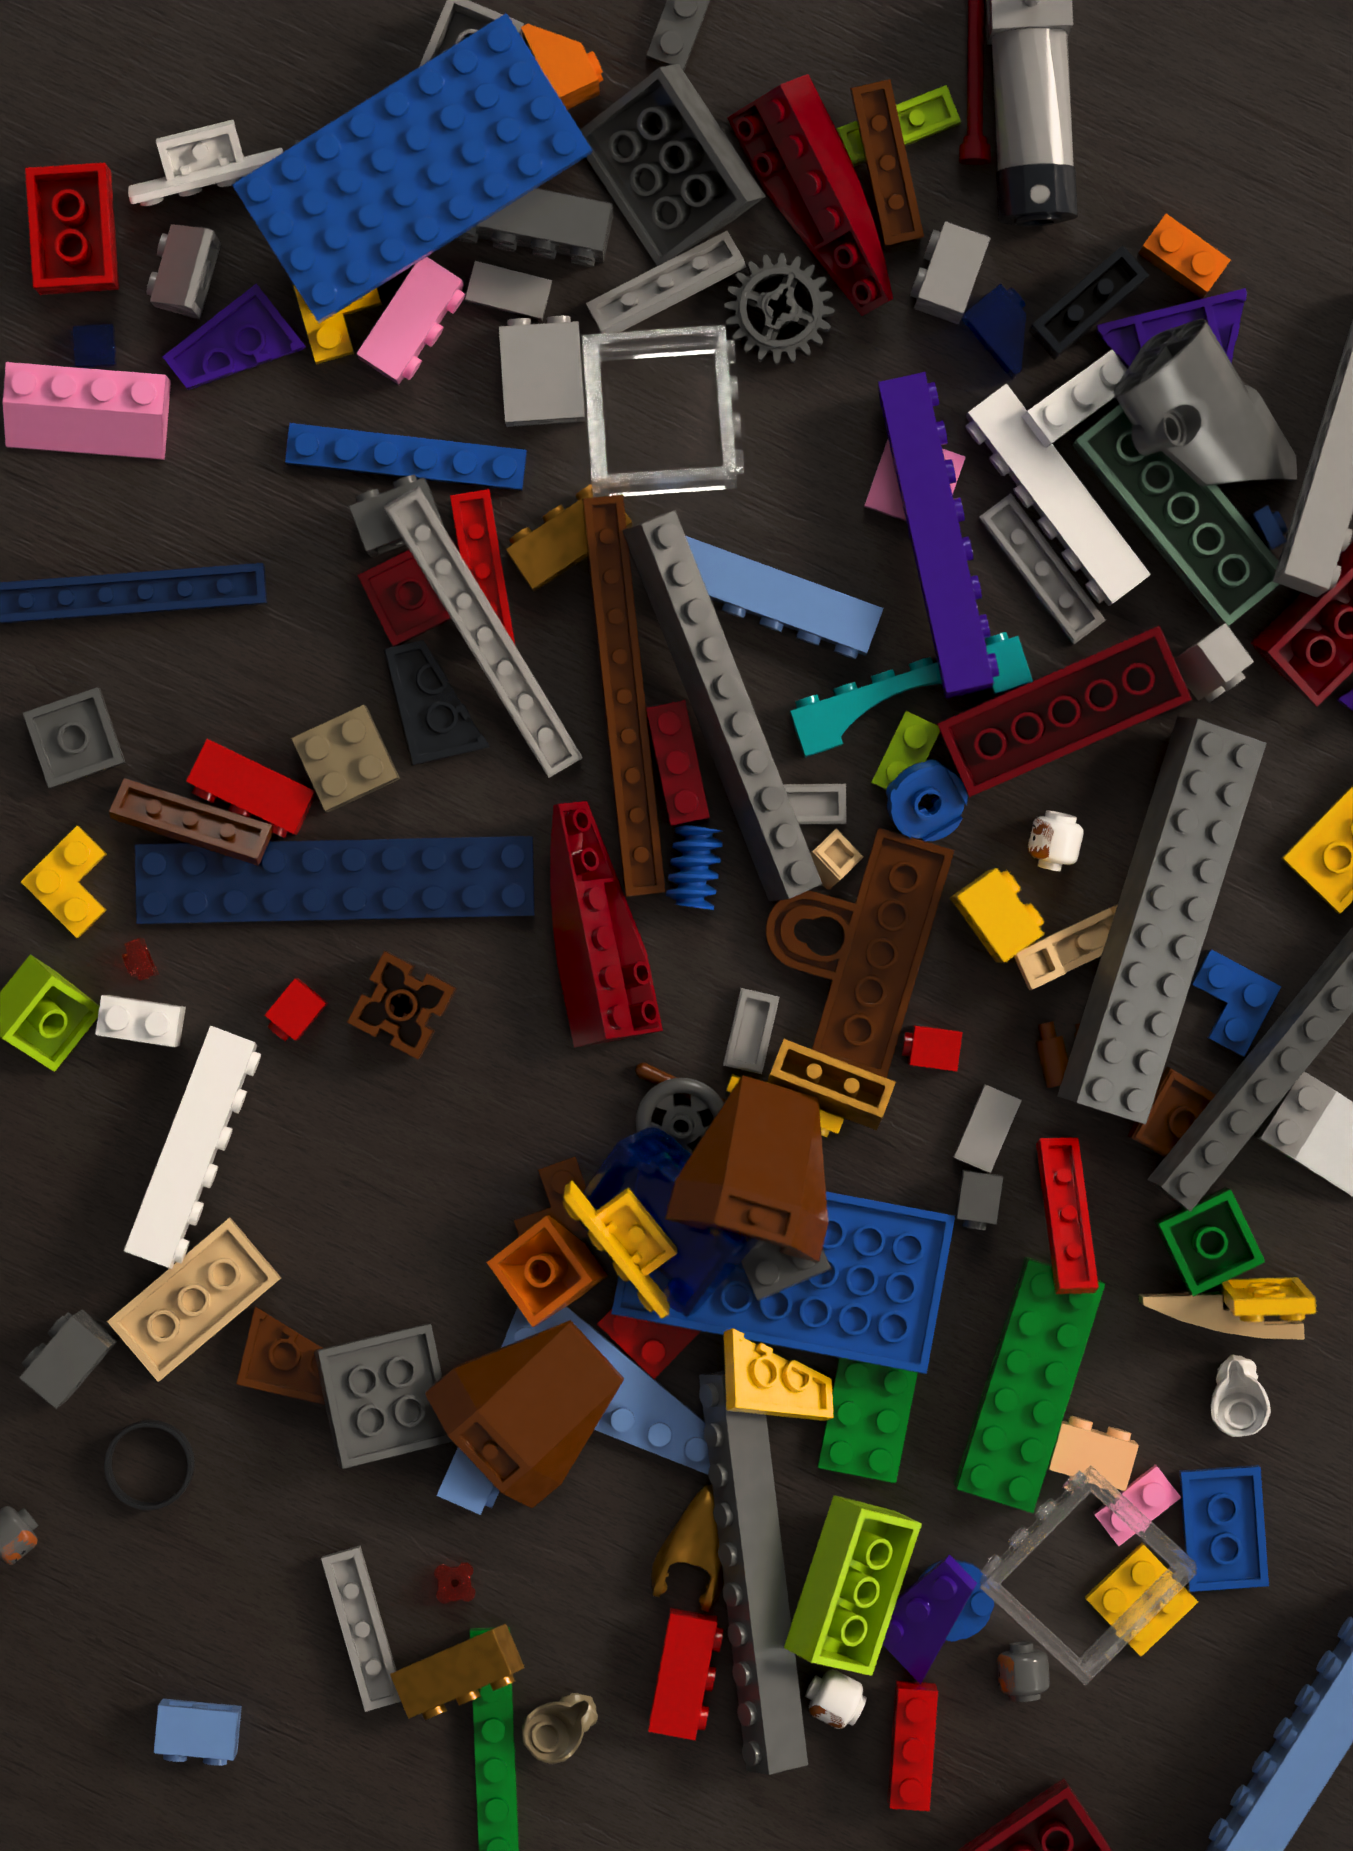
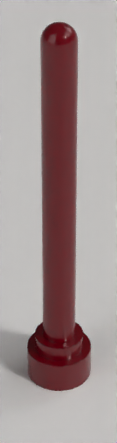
[959,0,991,165]

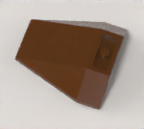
[665,1075,828,1263]
[425,1320,624,1508]

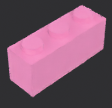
[356,257,465,385]

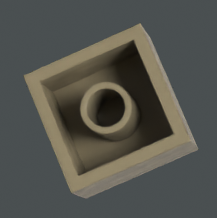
[291,705,400,812]

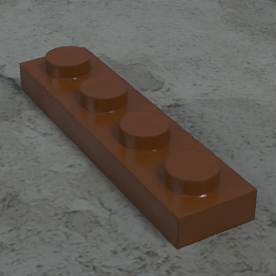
[850,79,924,246]
[109,778,273,866]

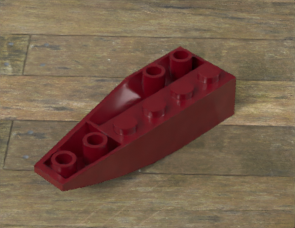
[727,74,893,316]
[550,801,663,1048]

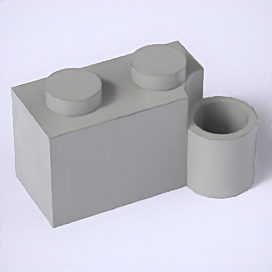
[1175,623,1254,703]

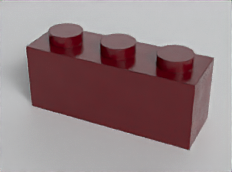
[646,700,710,827]

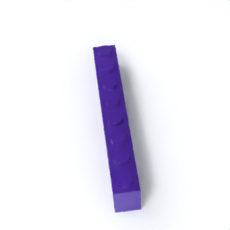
[877,372,999,698]

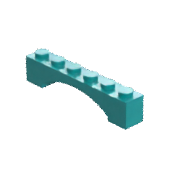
[789,632,1033,758]

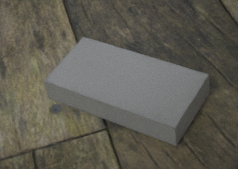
[465,261,552,321]
[783,784,846,824]
[723,988,780,1074]
[953,1084,1022,1173]

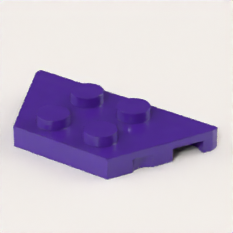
[1096,288,1247,369]

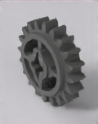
[724,253,834,365]

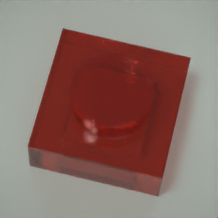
[122,938,159,981]

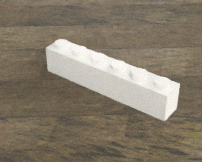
[965,383,1151,606]
[124,1026,261,1269]

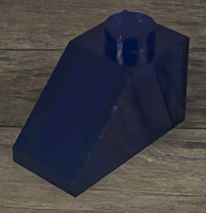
[961,284,1026,380]

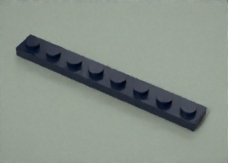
[0,563,267,624]

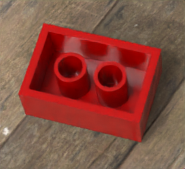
[25,162,119,295]

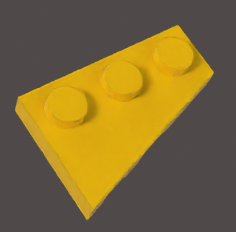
[724,1328,834,1421]

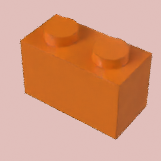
[1138,213,1231,299]

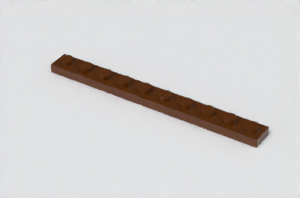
[582,494,665,897]

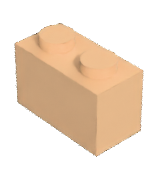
[1048,1416,1139,1491]

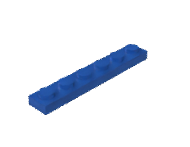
[285,423,527,491]

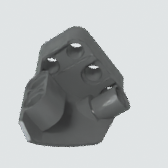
[1113,319,1297,486]

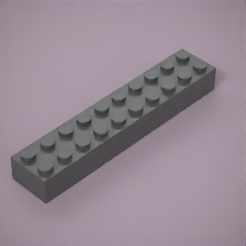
[1057,716,1266,1124]

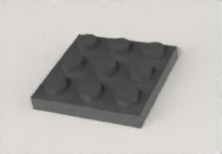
[314,1324,453,1469]

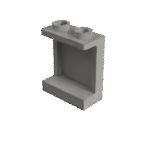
[499,316,586,427]

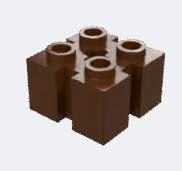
[347,951,457,1059]

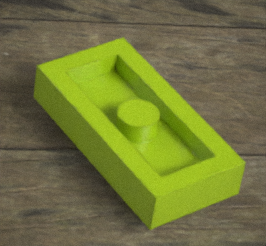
[871,711,940,790]

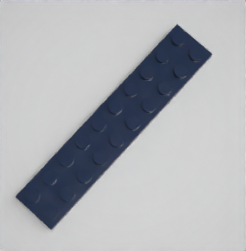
[135,836,535,924]

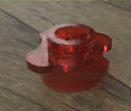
[434,1562,476,1604]

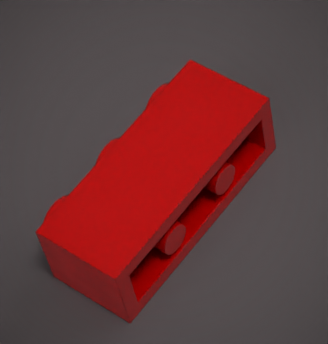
[186,739,317,838]
[648,1608,724,1740]
[887,1681,938,1811]

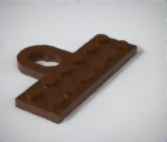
[766,828,955,1078]

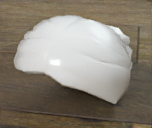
[1210,1354,1271,1437]

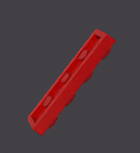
[450,489,516,646]
[1036,1137,1099,1294]

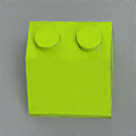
[0,954,100,1072]

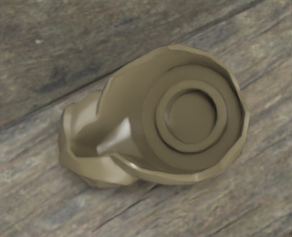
[522,1693,598,1764]

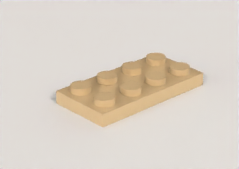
[107,1218,281,1382]

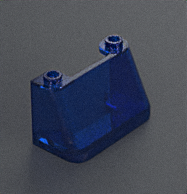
[579,1127,759,1318]

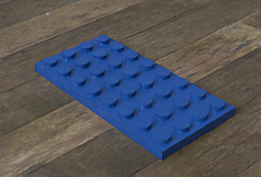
[232,13,593,324]
[611,1157,955,1374]

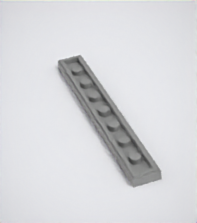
[384,486,583,778]

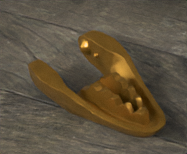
[651,1485,724,1612]

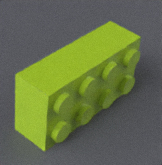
[784,1495,922,1676]

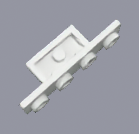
[128,120,283,206]

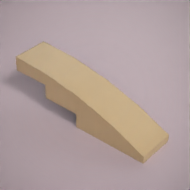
[1139,1291,1305,1340]

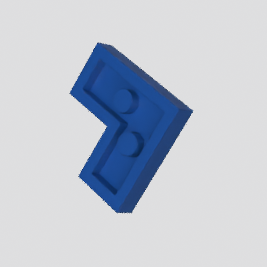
[1191,949,1281,1057]

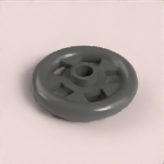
[636,1078,724,1165]

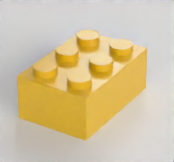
[950,868,1044,963]

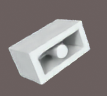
[95,995,186,1047]

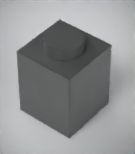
[954,1169,1003,1230]

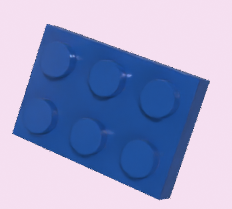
[1179,1465,1269,1592]

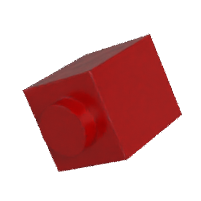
[264,978,329,1041]
[902,1025,963,1072]

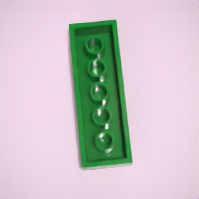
[954,1257,1105,1513]

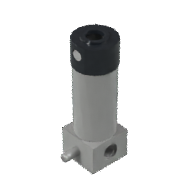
[985,0,1078,227]

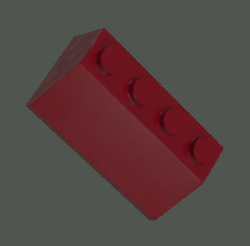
[1251,542,1353,707]

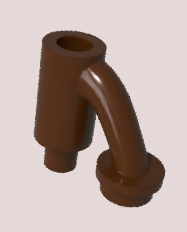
[1036,1021,1080,1088]

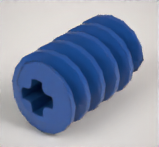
[666,825,723,910]

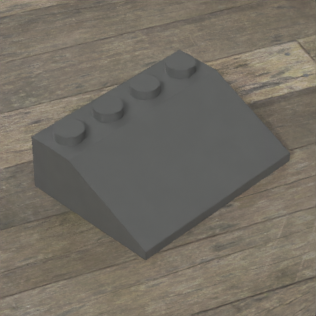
[580,63,766,266]

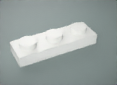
[1022,350,1127,448]

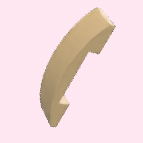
[1014,904,1118,990]

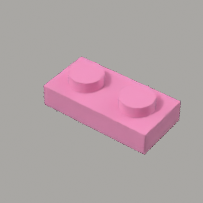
[1093,1464,1181,1546]

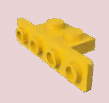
[563,1181,678,1319]

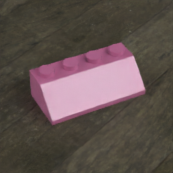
[3,362,171,460]

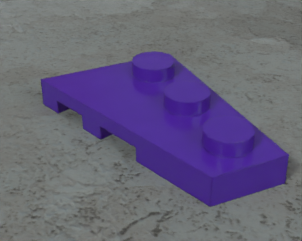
[163,284,306,390]
[883,1554,977,1684]

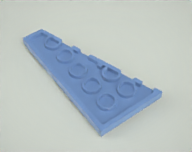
[501,1306,710,1474]

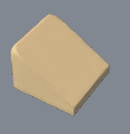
[810,828,863,890]

